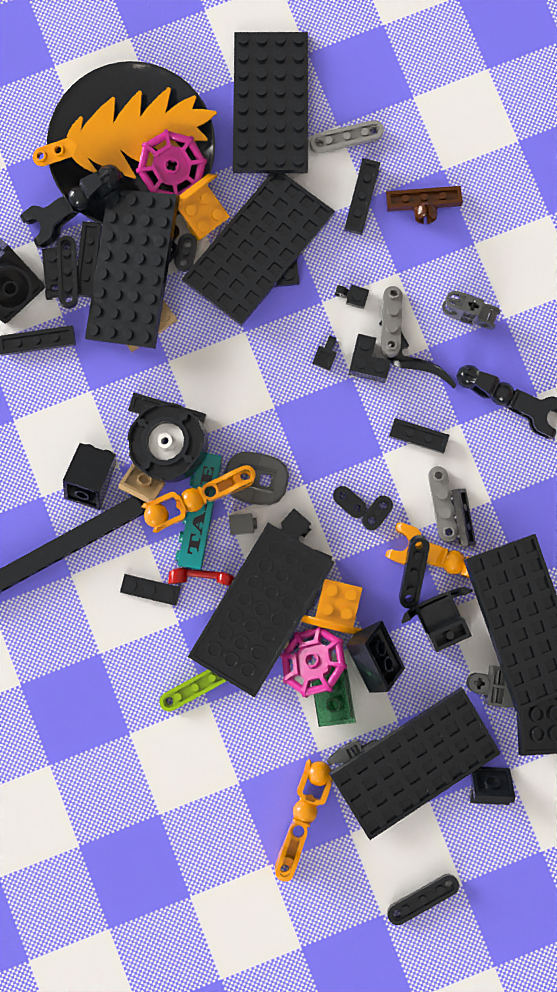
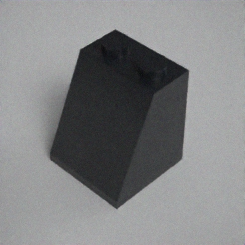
[63,443,116,510]

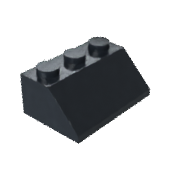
[346,621,405,693]

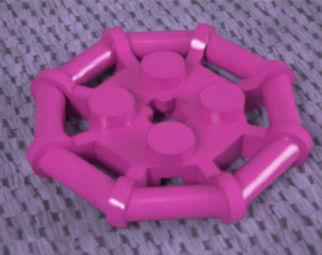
[136,129,207,196]
[280,626,347,698]

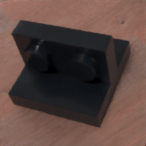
[469,767,515,805]

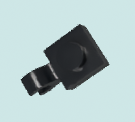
[335,285,369,309]
[312,335,337,371]

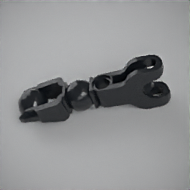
[20,164,124,249]
[456,365,557,439]

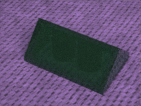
[311,664,356,727]

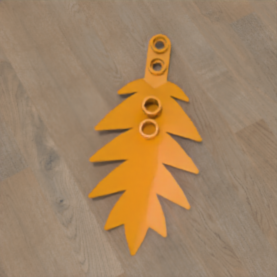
[33,87,217,179]

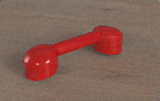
[168,568,235,586]

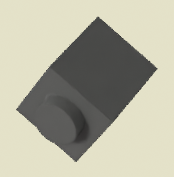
[229,513,257,536]

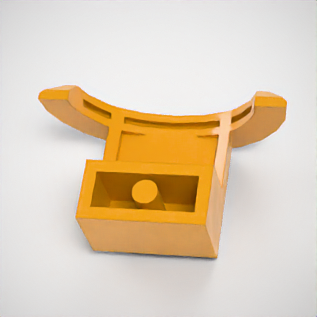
[178,173,230,241]
[300,579,362,635]

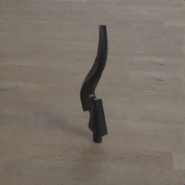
[379,320,456,389]

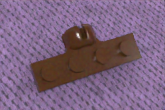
[386,186,463,224]

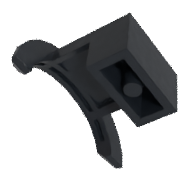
[401,587,473,652]

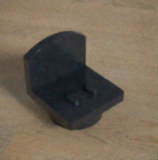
[0,239,45,324]

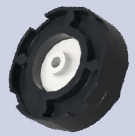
[127,402,208,483]

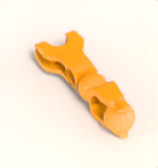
[141,465,255,533]
[385,522,470,578]
[275,759,333,882]

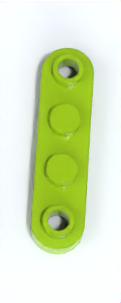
[159,669,226,712]

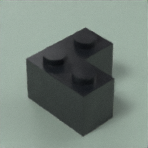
[348,334,391,383]

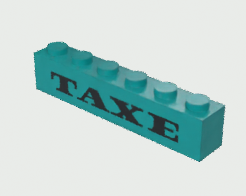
[175,453,223,570]

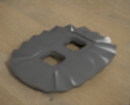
[225,452,289,505]

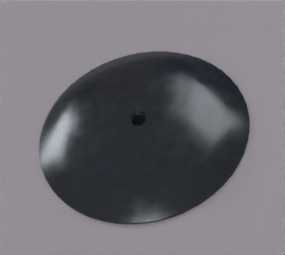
[47,61,215,225]

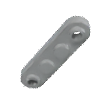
[310,120,383,154]
[380,286,403,358]
[428,466,458,542]

